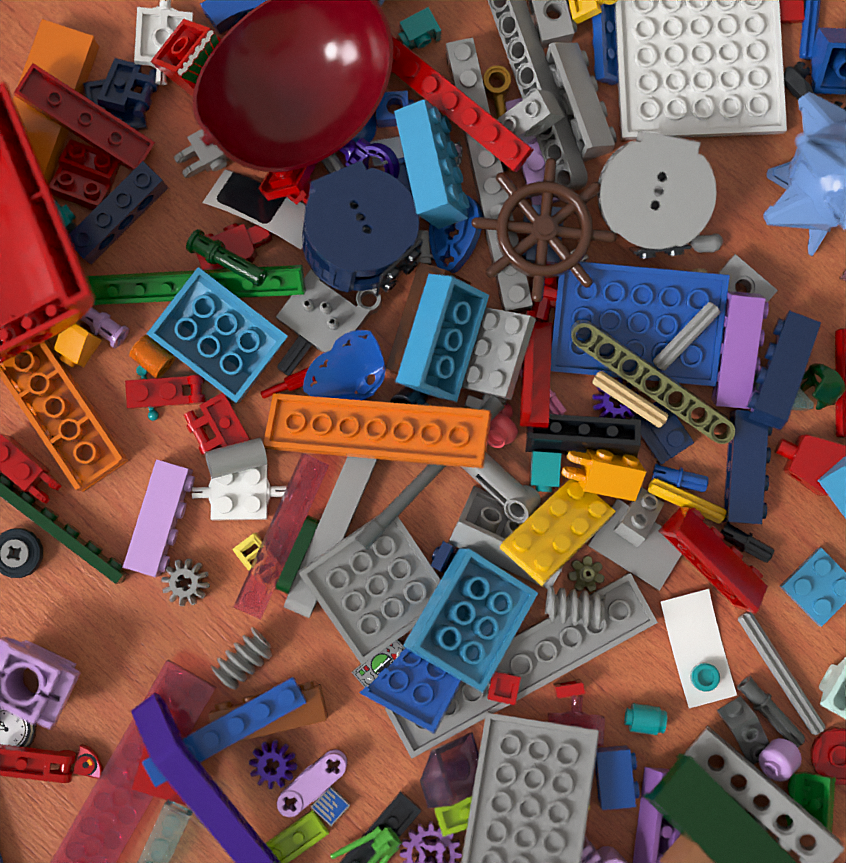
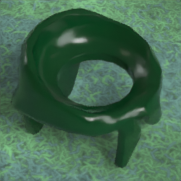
[799,363,846,410]

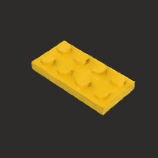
[500,479,616,586]

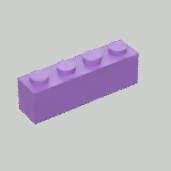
[711,291,769,409]
[633,767,680,863]

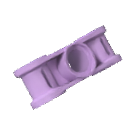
[277,749,347,817]

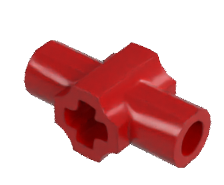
[530,264,559,322]

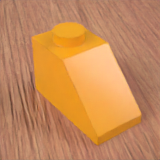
[54,323,102,368]

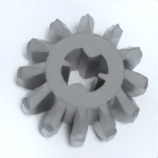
[161,559,210,606]

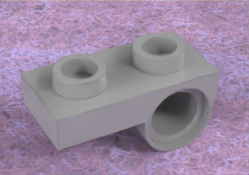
[613,487,664,547]

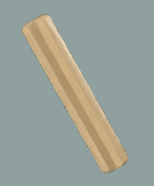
[592,371,668,427]

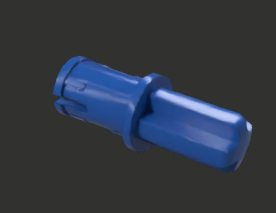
[651,464,709,492]

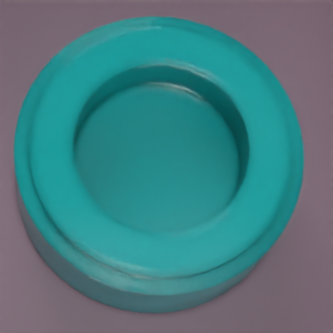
[690,663,720,692]

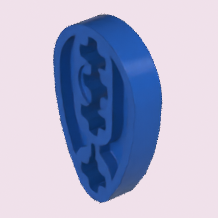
[429,195,483,273]

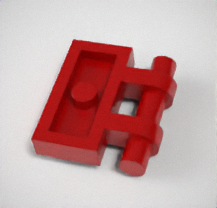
[183,392,251,455]

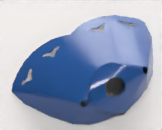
[303,330,386,400]

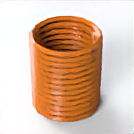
[129,334,175,378]

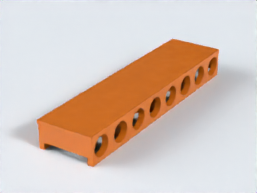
[13,19,100,186]
[0,340,129,492]

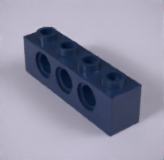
[69,161,168,265]

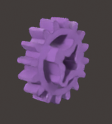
[400,821,462,863]

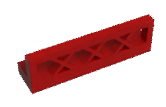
[520,310,552,428]

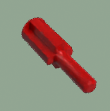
[261,366,316,399]

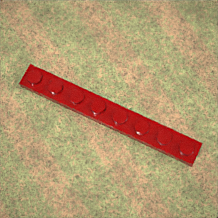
[391,35,534,173]

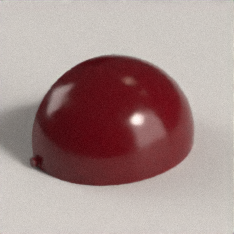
[193,0,393,172]

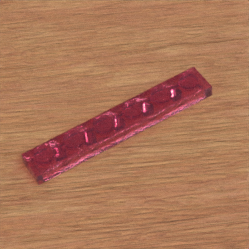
[233,453,329,619]

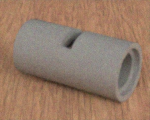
[205,438,267,479]

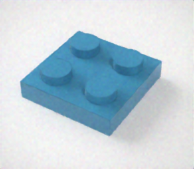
[780,547,846,627]

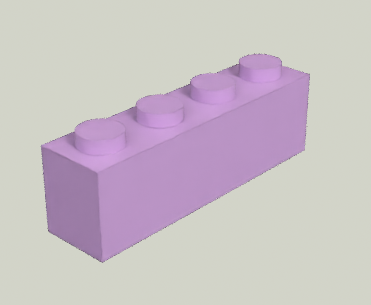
[123,459,195,577]

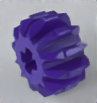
[592,378,639,419]
[249,740,297,789]

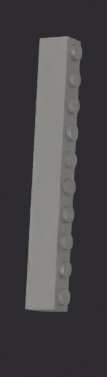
[446,37,533,313]

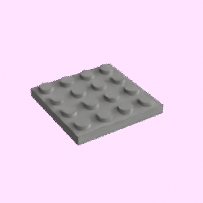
[298,513,440,665]

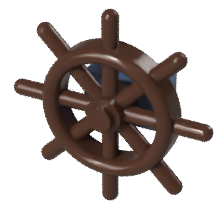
[471,158,617,302]

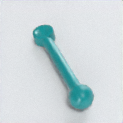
[136,365,159,421]

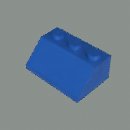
[811,27,846,95]

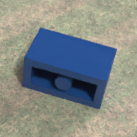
[595,745,640,810]

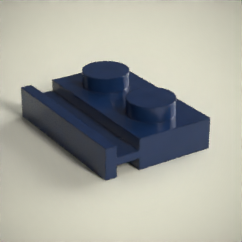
[630,401,694,465]

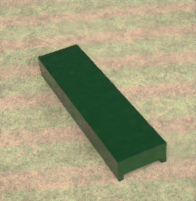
[643,753,797,863]

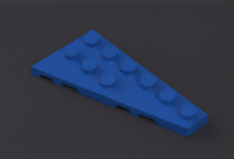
[360,648,462,734]

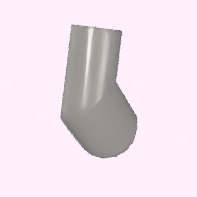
[688,234,723,253]

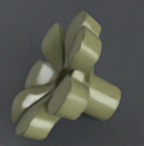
[568,556,605,592]

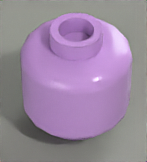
[758,738,802,782]

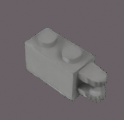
[174,129,231,178]

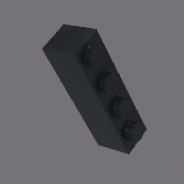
[525,414,641,457]

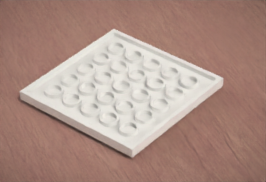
[615,0,787,140]

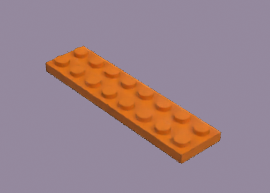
[263,393,492,469]

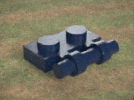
[97,58,159,118]

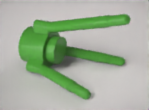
[330,826,402,863]

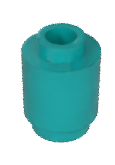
[624,703,667,735]

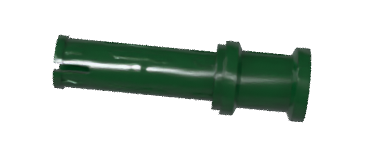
[186,229,267,286]

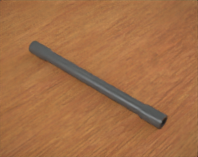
[356,395,504,550]

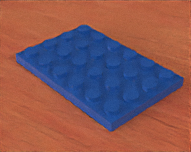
[551,260,730,386]

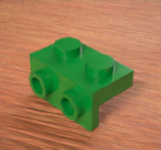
[786,771,836,832]

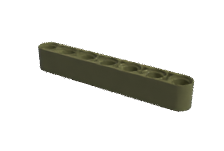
[571,320,735,444]

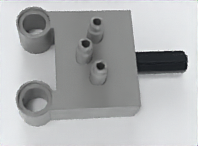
[276,269,382,376]

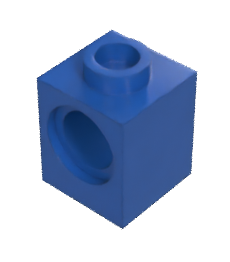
[376,90,414,128]

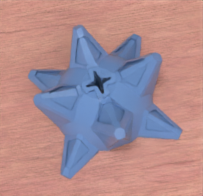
[763,92,846,256]

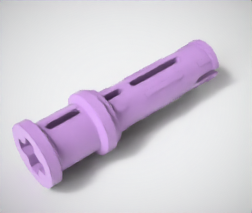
[80,307,129,348]

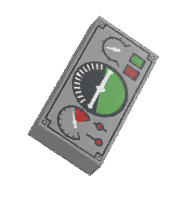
[352,640,405,687]

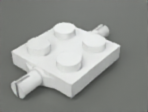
[134,0,193,85]
[192,464,287,521]

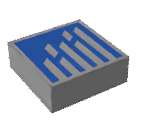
[311,786,351,826]

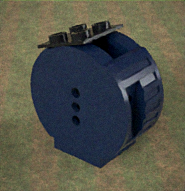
[302,160,423,297]

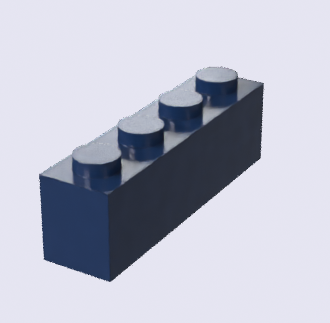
[747,311,821,430]
[723,410,773,524]

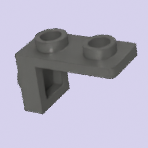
[717,696,769,765]

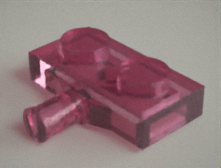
[547,695,605,746]

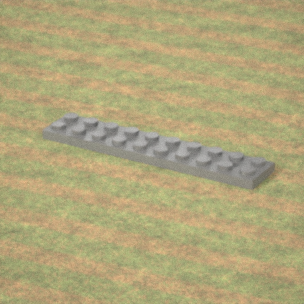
[385,573,658,759]

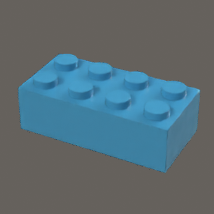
[394,99,469,229]
[396,274,489,402]

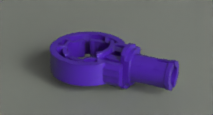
[339,138,400,179]

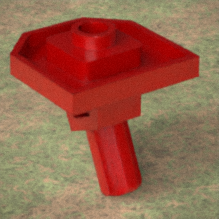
[258,162,318,205]

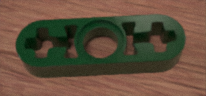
[275,515,320,594]

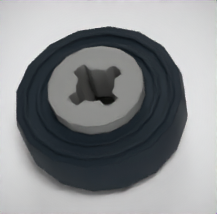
[0,529,43,578]

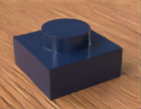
[431,541,458,573]

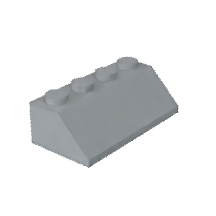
[546,42,617,162]
[448,486,563,589]

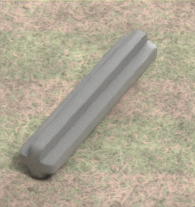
[653,302,720,371]

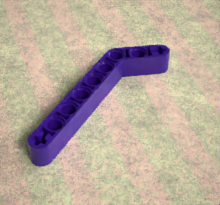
[131,693,281,863]

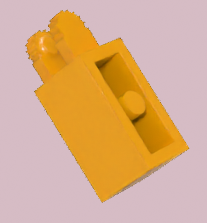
[562,449,646,501]

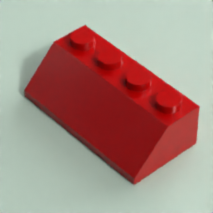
[658,507,768,614]

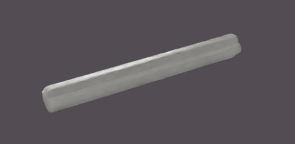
[738,612,826,735]

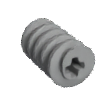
[545,586,606,629]
[211,627,272,690]

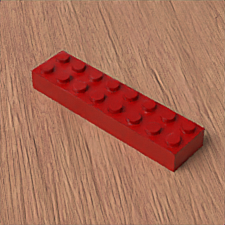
[14,63,155,171]

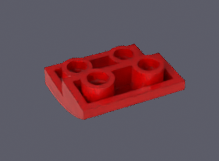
[49,139,120,210]

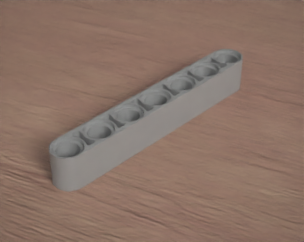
[284,456,378,618]

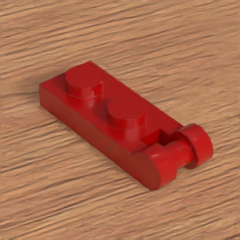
[125,375,206,409]
[0,744,76,783]

